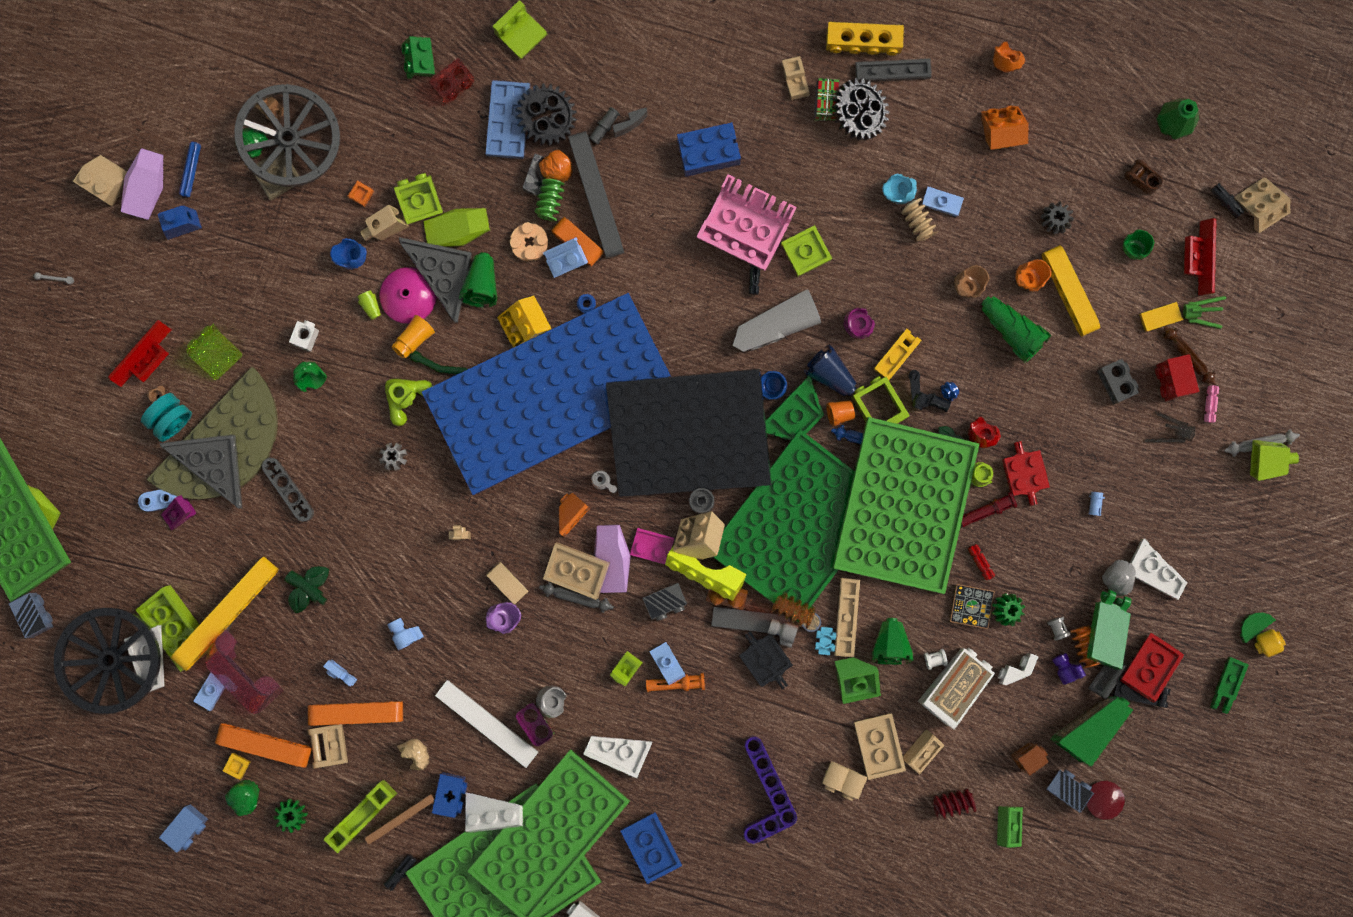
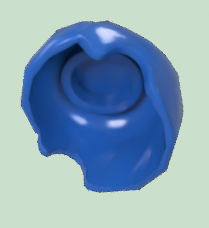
[761,371,787,400]

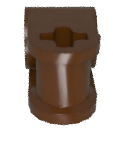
[1124,159,1163,195]

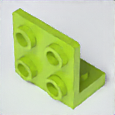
[493,0,547,59]

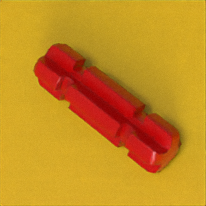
[968,544,995,580]

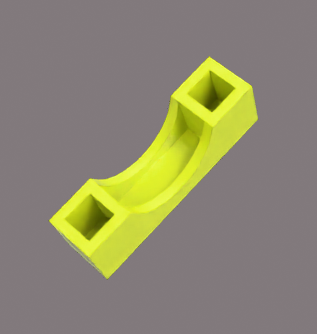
[665,546,746,601]

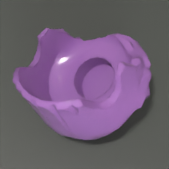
[486,602,521,634]

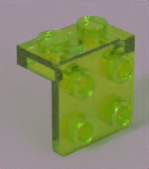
[186,323,242,380]

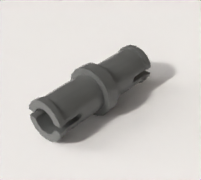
[588,107,620,145]

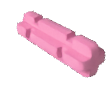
[1204,385,1219,423]

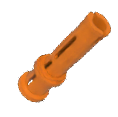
[646,673,705,692]

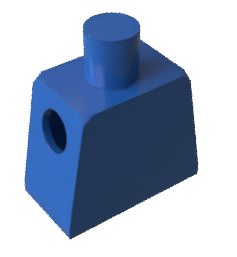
[158,205,202,240]

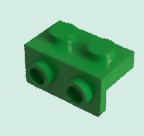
[401,36,435,79]

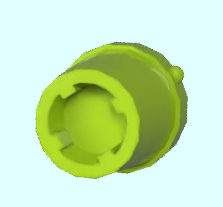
[971,462,993,487]

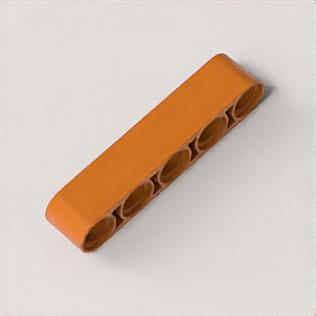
[308,701,403,726]
[215,723,312,768]

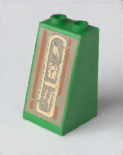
[1050,696,1133,767]

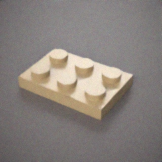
[543,542,610,600]
[854,713,906,780]

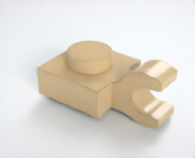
[449,525,471,540]

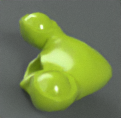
[385,379,433,427]

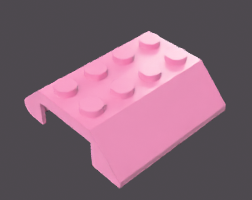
[696,174,797,271]

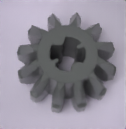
[1041,201,1074,234]

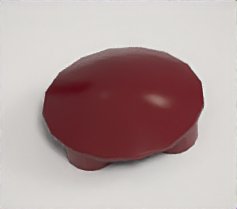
[1086,781,1125,820]

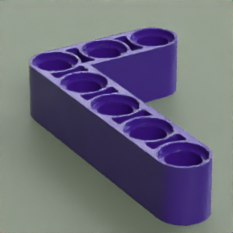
[743,735,797,844]

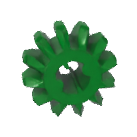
[991,593,1025,626]
[273,799,308,833]

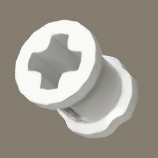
[924,649,948,670]

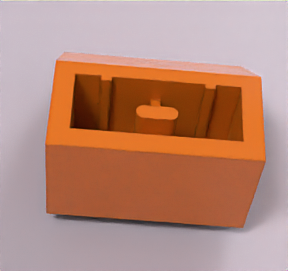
[981,106,1029,150]

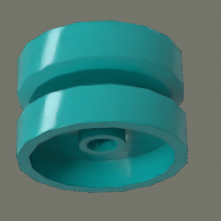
[141,393,192,442]

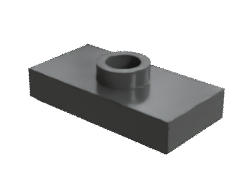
[1088,664,1127,700]

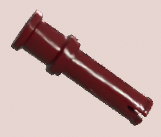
[961,492,1017,528]

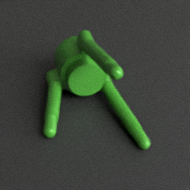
[1183,296,1226,329]

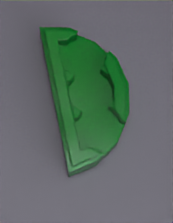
[1240,612,1276,643]

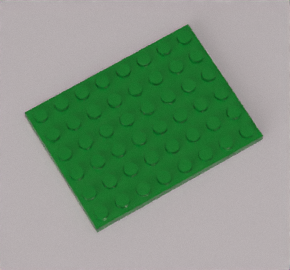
[714,430,855,623]

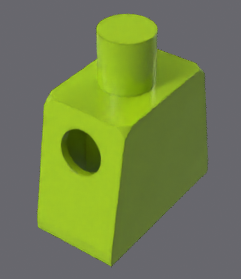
[1250,440,1299,481]

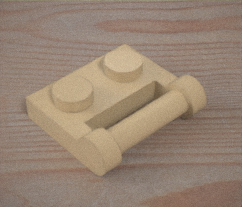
[307,724,348,768]

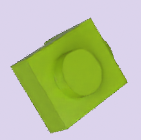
[610,651,643,686]

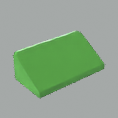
[997,806,1023,847]

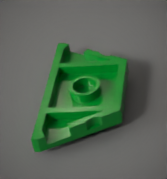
[765,376,824,441]

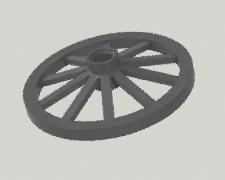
[234,84,340,187]

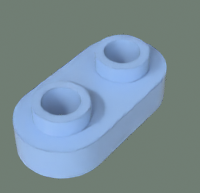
[138,489,178,512]

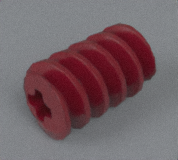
[933,788,976,820]

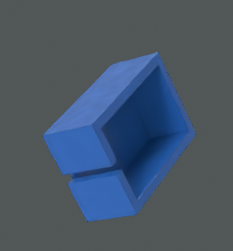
[677,122,741,177]

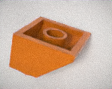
[559,493,590,537]

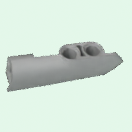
[733,290,821,352]

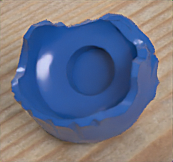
[330,238,367,270]

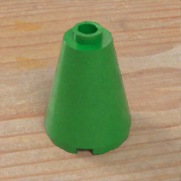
[459,252,497,308]

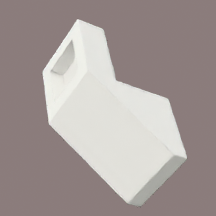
[998,653,1038,685]

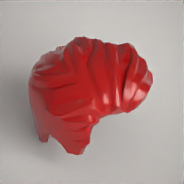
[968,417,1001,448]

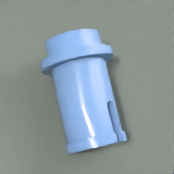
[1088,492,1105,516]

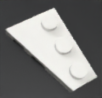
[1130,538,1187,600]
[124,625,164,692]

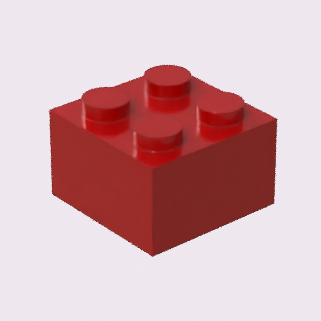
[1155,354,1200,402]

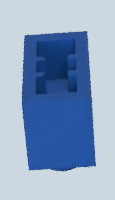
[432,772,468,818]

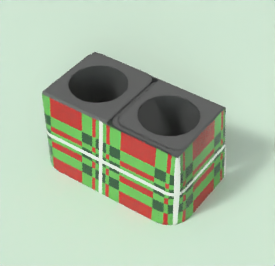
[814,78,840,121]

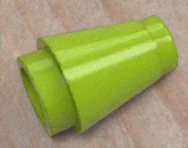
[357,290,381,320]

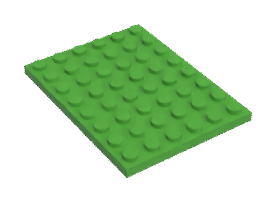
[832,417,979,594]
[405,783,601,917]

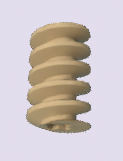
[902,198,939,242]

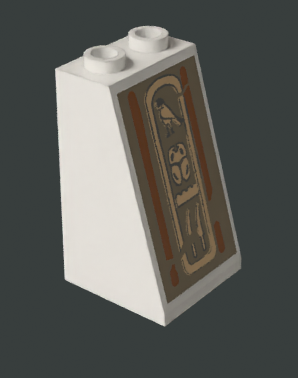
[918,648,995,729]

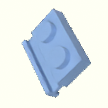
[543,237,588,278]

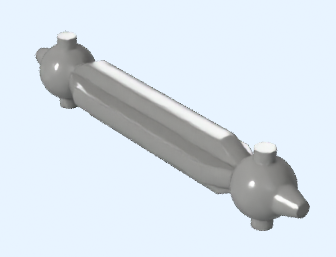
[1224,429,1300,457]

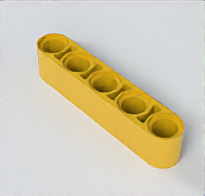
[1042,245,1100,337]

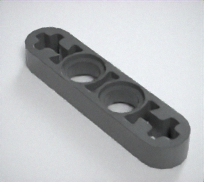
[262,458,314,522]

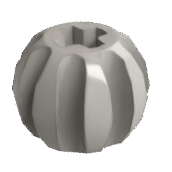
[379,443,407,471]

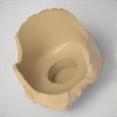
[397,739,429,771]

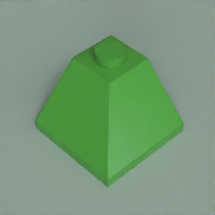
[835,657,881,704]

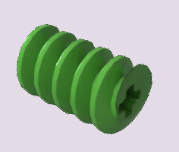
[534,178,565,221]

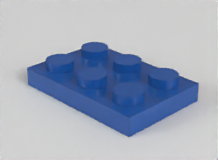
[621,812,682,884]

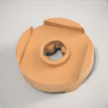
[510,222,548,262]

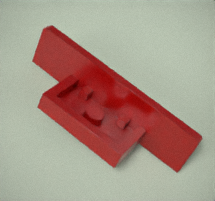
[1184,218,1216,296]
[108,320,172,387]

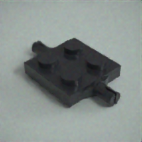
[739,631,793,690]

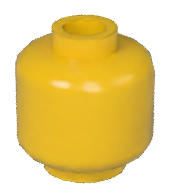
[1254,629,1286,658]

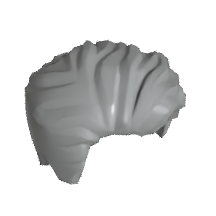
[1102,560,1136,596]
[536,685,567,718]

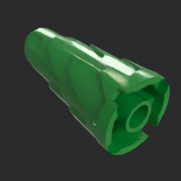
[981,296,1052,363]

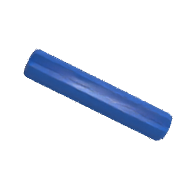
[179,142,201,197]

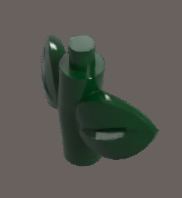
[284,566,329,613]

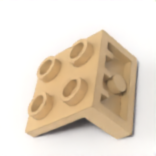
[1235,178,1290,233]

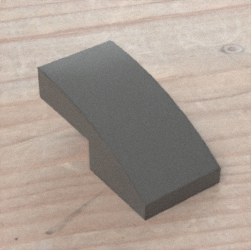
[612,107,648,138]

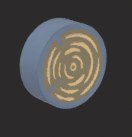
[801,612,821,632]

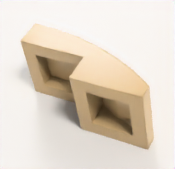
[782,56,809,100]
[486,562,528,604]

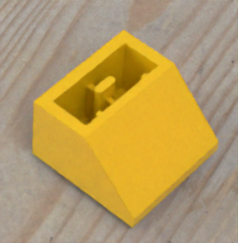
[497,296,551,348]

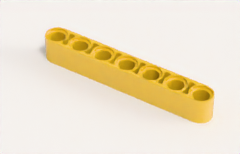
[171,557,279,671]

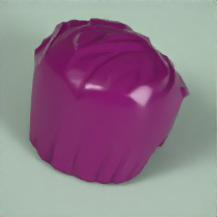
[843,308,875,339]

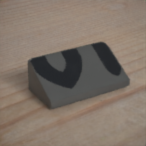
[522,154,546,196]

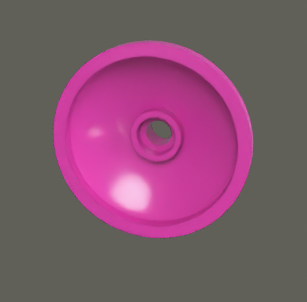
[380,267,437,324]

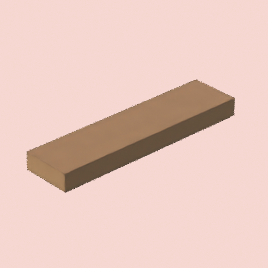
[364,792,436,844]

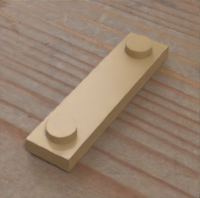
[834,578,860,657]

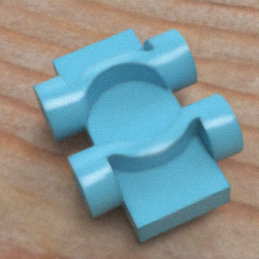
[815,627,836,655]

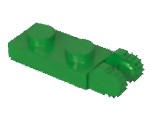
[1211,657,1248,714]

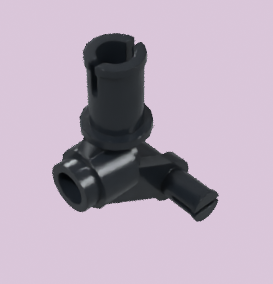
[908,369,951,413]

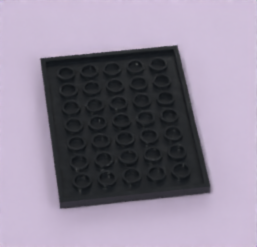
[606,368,772,497]

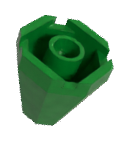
[1156,98,1199,140]
[872,618,913,665]

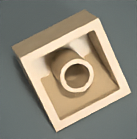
[73,155,127,206]

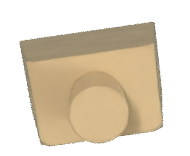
[360,205,409,241]

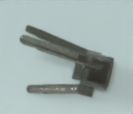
[1145,411,1195,444]

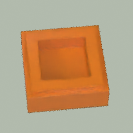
[348,181,375,207]

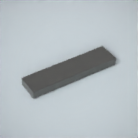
[855,59,932,82]
[711,607,790,633]

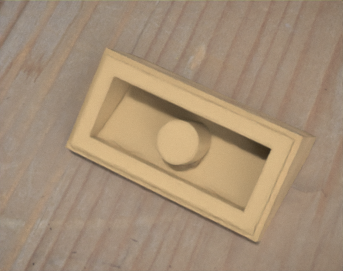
[903,730,944,775]

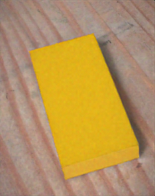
[1139,302,1183,332]

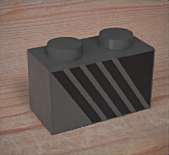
[643,583,687,621]

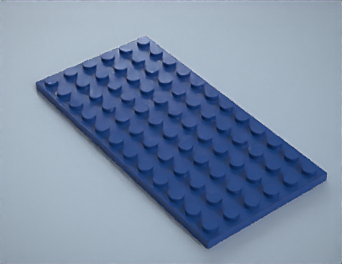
[422,293,671,496]

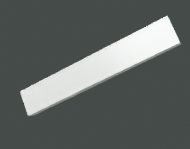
[435,680,538,768]

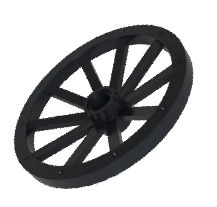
[53,608,161,714]

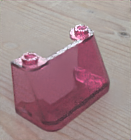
[205,630,284,714]

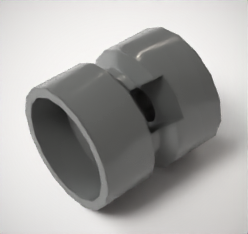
[689,488,714,515]

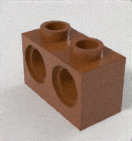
[1010,742,1049,776]

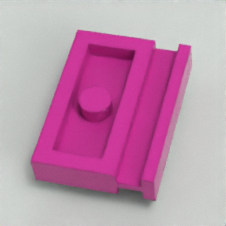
[630,528,674,564]

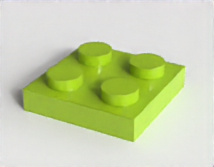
[781,225,832,277]

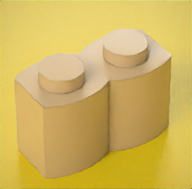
[822,761,867,801]

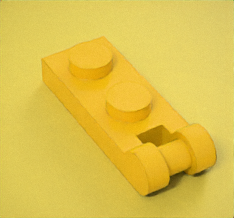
[873,329,922,380]

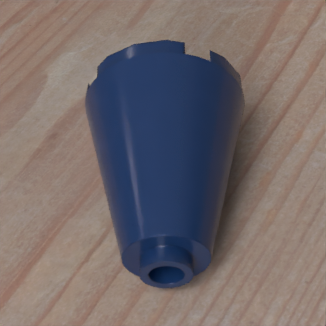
[804,344,856,396]

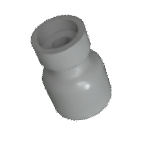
[591,471,617,494]
[768,619,799,648]

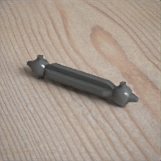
[539,582,614,613]

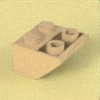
[673,511,725,559]

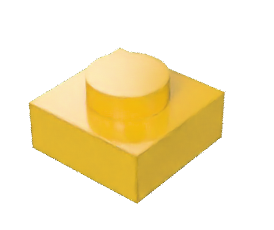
[223,753,251,780]

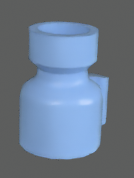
[387,618,424,650]

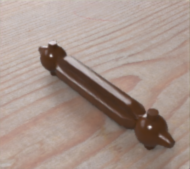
[1164,326,1216,385]

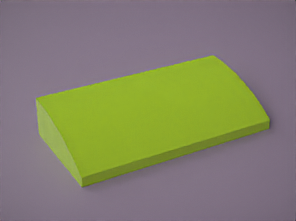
[136,585,215,672]

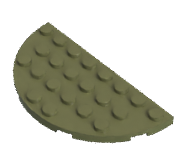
[147,367,278,499]

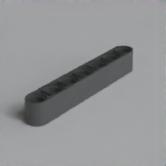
[568,131,624,259]

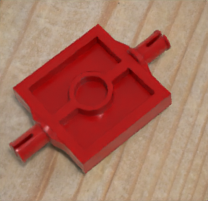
[1002,441,1050,506]

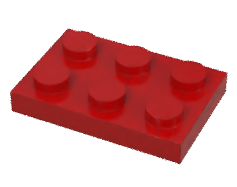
[1120,633,1184,703]

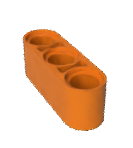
[551,217,604,267]

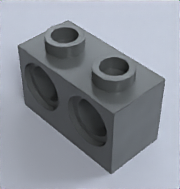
[1097,359,1139,405]

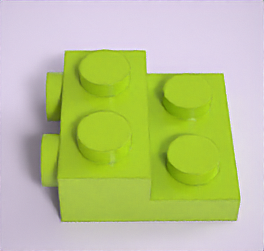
[394,173,443,224]

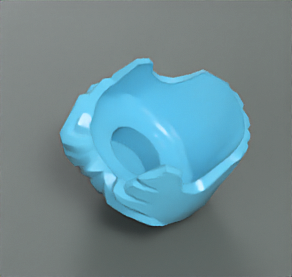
[882,174,917,204]

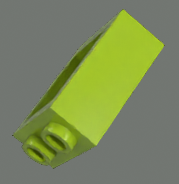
[851,376,909,424]

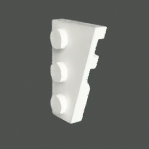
[583,736,653,778]
[465,793,523,833]

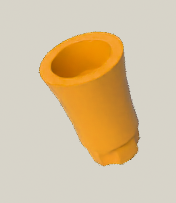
[391,315,435,358]

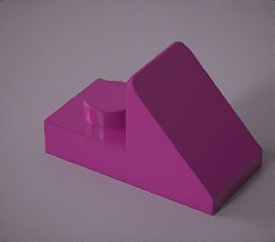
[161,495,196,530]

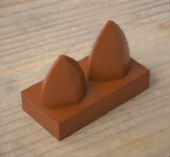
[706,589,748,610]

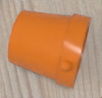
[826,400,855,427]

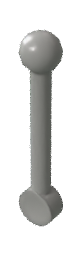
[34,272,74,284]

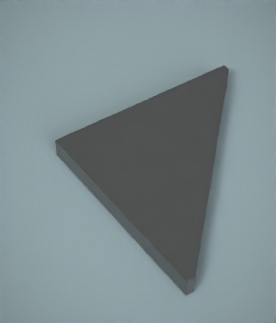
[399,237,472,324]
[160,435,243,509]

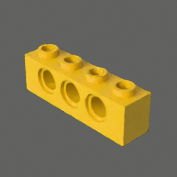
[826,22,904,56]

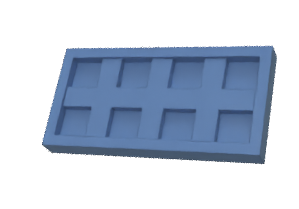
[486,80,530,159]

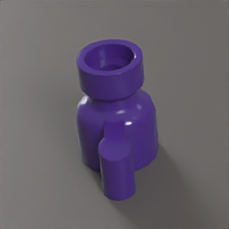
[1052,653,1086,685]

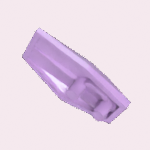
[121,148,163,220]
[593,525,630,593]

